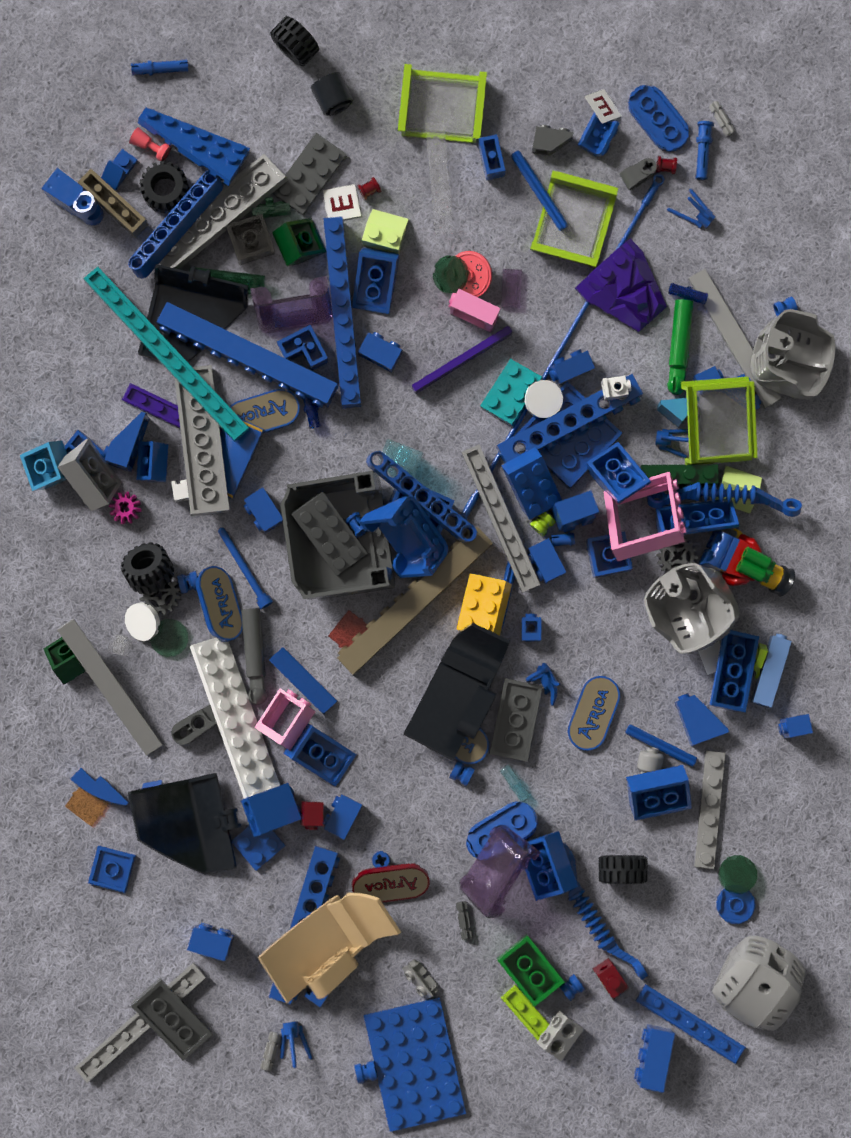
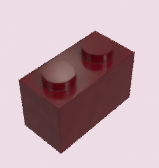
[300,801,323,830]

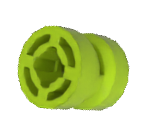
[529,512,556,537]

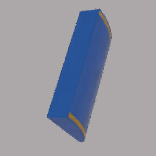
[220,419,265,499]

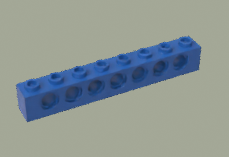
[496,374,643,463]
[269,846,340,1004]

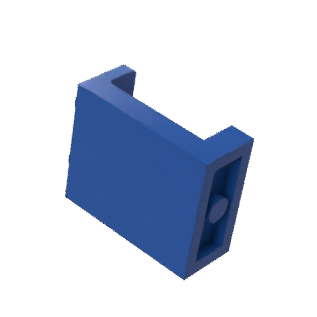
[241,783,301,837]

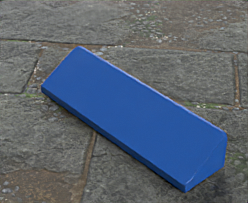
[269,647,337,715]

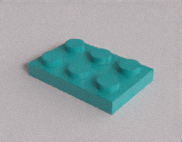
[480,359,543,426]

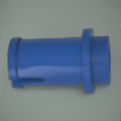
[551,532,575,547]

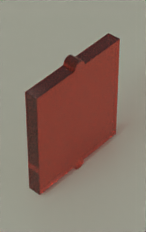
[328,610,367,648]

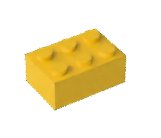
[456,573,512,635]

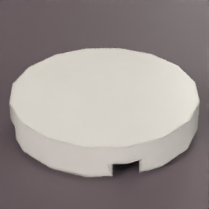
[524,380,563,418]
[125,602,160,641]

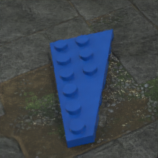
[138,107,250,186]

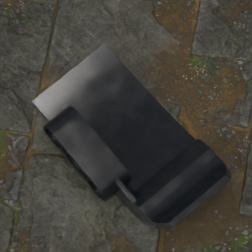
[403,623,510,761]

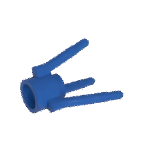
[667,189,716,228]
[655,429,700,458]
[280,1021,312,1068]

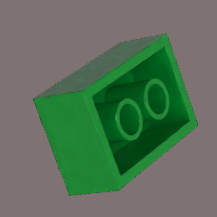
[496,934,565,1007]

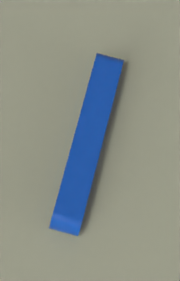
[128,170,224,279]
[366,451,477,543]

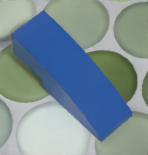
[70,768,129,806]

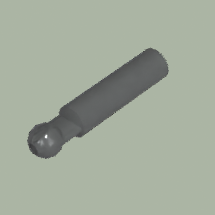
[241,608,267,705]

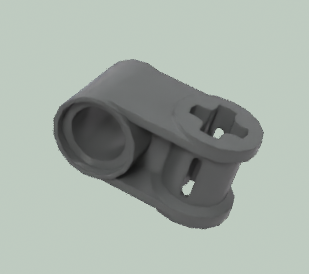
[619,158,657,191]

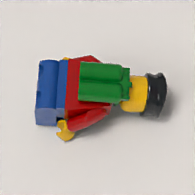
[698,528,795,597]

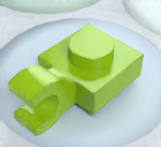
[754,643,768,679]

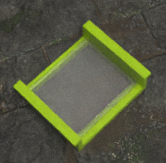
[398,64,487,143]
[530,170,618,268]
[681,376,757,465]

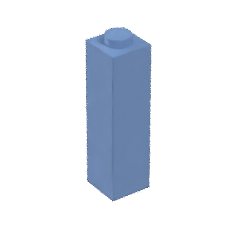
[751,634,792,708]

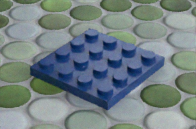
[516,381,622,489]

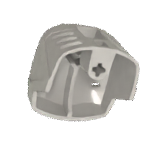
[750,309,835,400]
[644,563,740,654]
[712,936,806,1031]

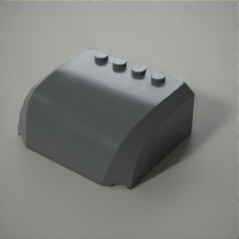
[281,470,395,599]

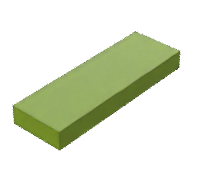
[500,985,549,1041]

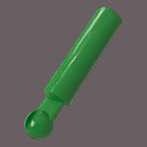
[667,299,694,395]

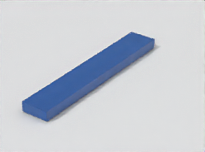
[635,984,746,1064]

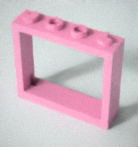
[604,472,686,561]

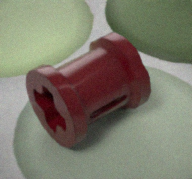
[656,156,677,175]
[357,177,381,201]

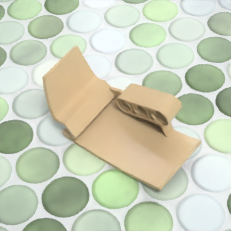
[258,893,401,1003]

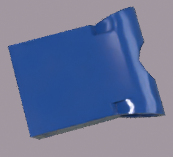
[41,168,104,226]

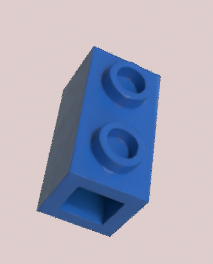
[549,349,595,384]

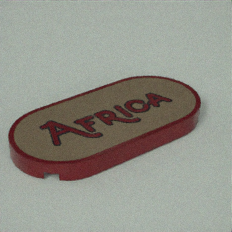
[352,863,430,902]

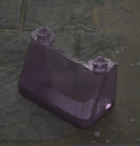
[251,276,333,334]
[459,825,541,919]

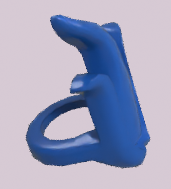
[525,662,561,706]

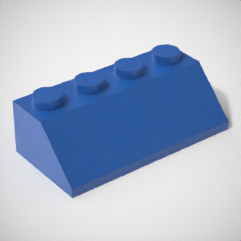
[655,499,739,535]
[710,630,759,713]

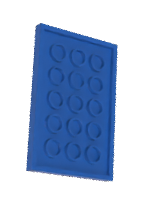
[364,997,466,1132]

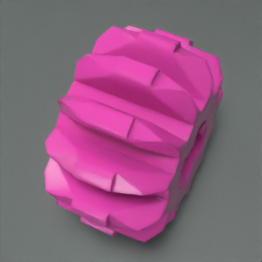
[109,492,142,525]

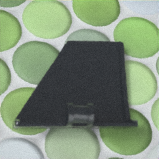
[138,264,249,362]
[128,773,241,875]

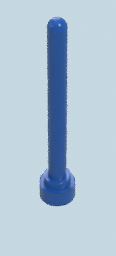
[218,527,274,609]

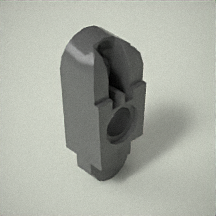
[171,705,217,745]

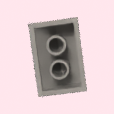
[58,438,122,511]

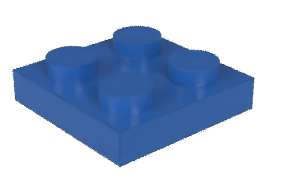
[232,825,286,871]

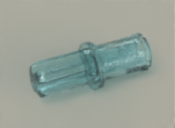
[500,765,531,802]

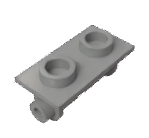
[402,959,439,999]

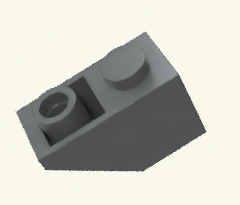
[532,125,573,156]

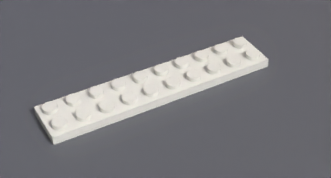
[190,637,280,799]

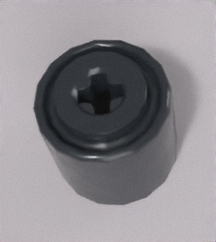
[310,72,354,116]

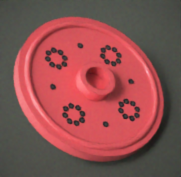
[447,251,492,297]

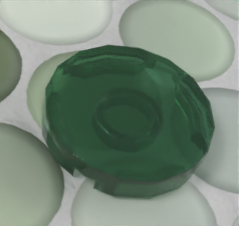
[433,255,468,293]
[150,619,189,657]
[718,855,757,894]

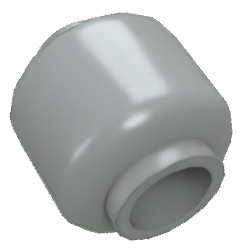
[637,747,664,774]

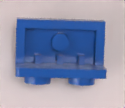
[578,112,620,157]

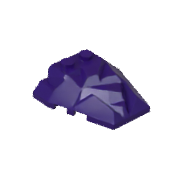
[575,238,667,332]

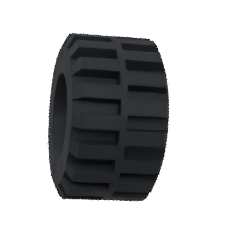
[270,16,320,67]
[140,161,189,213]
[121,542,174,594]
[599,855,648,884]

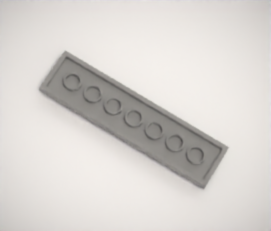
[160,154,288,269]
[175,365,229,516]

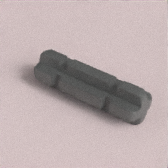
[456,901,473,940]

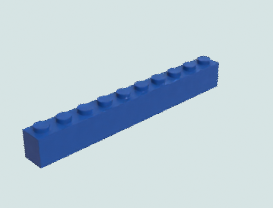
[323,216,361,409]
[157,302,338,408]

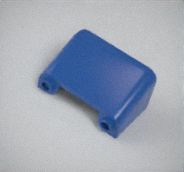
[359,496,448,578]

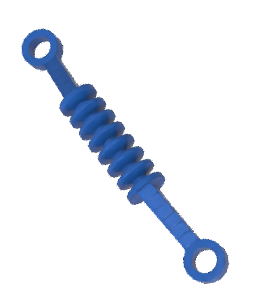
[647,482,802,517]
[563,843,648,980]

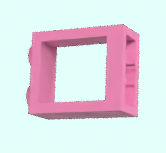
[448,289,500,332]
[255,689,316,751]

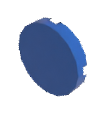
[716,885,755,924]

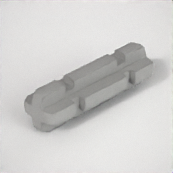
[709,101,735,137]
[260,1032,281,1071]

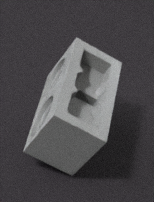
[537,1011,584,1061]

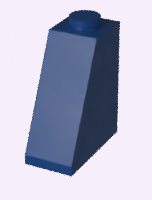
[675,693,729,746]

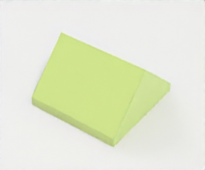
[715,466,762,514]

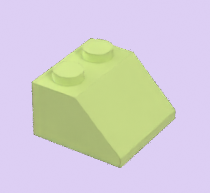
[362,209,409,254]

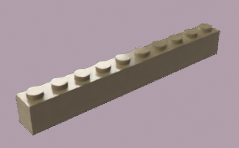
[337,526,493,675]

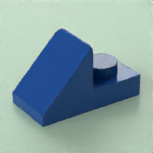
[101,149,138,191]

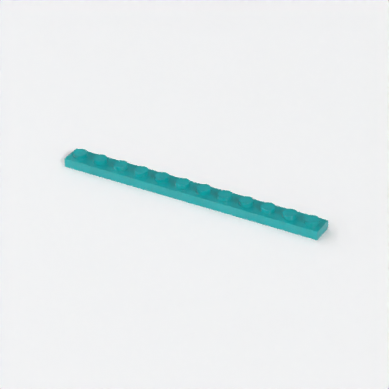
[83,267,249,442]

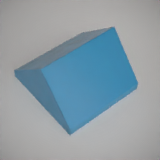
[657,397,699,427]

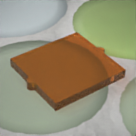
[65,787,110,827]

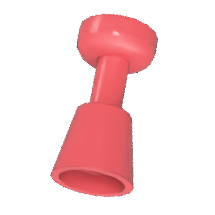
[129,127,171,161]

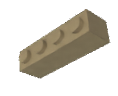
[78,169,148,239]

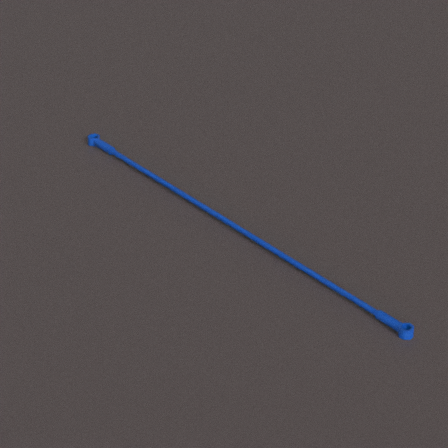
[459,174,665,520]

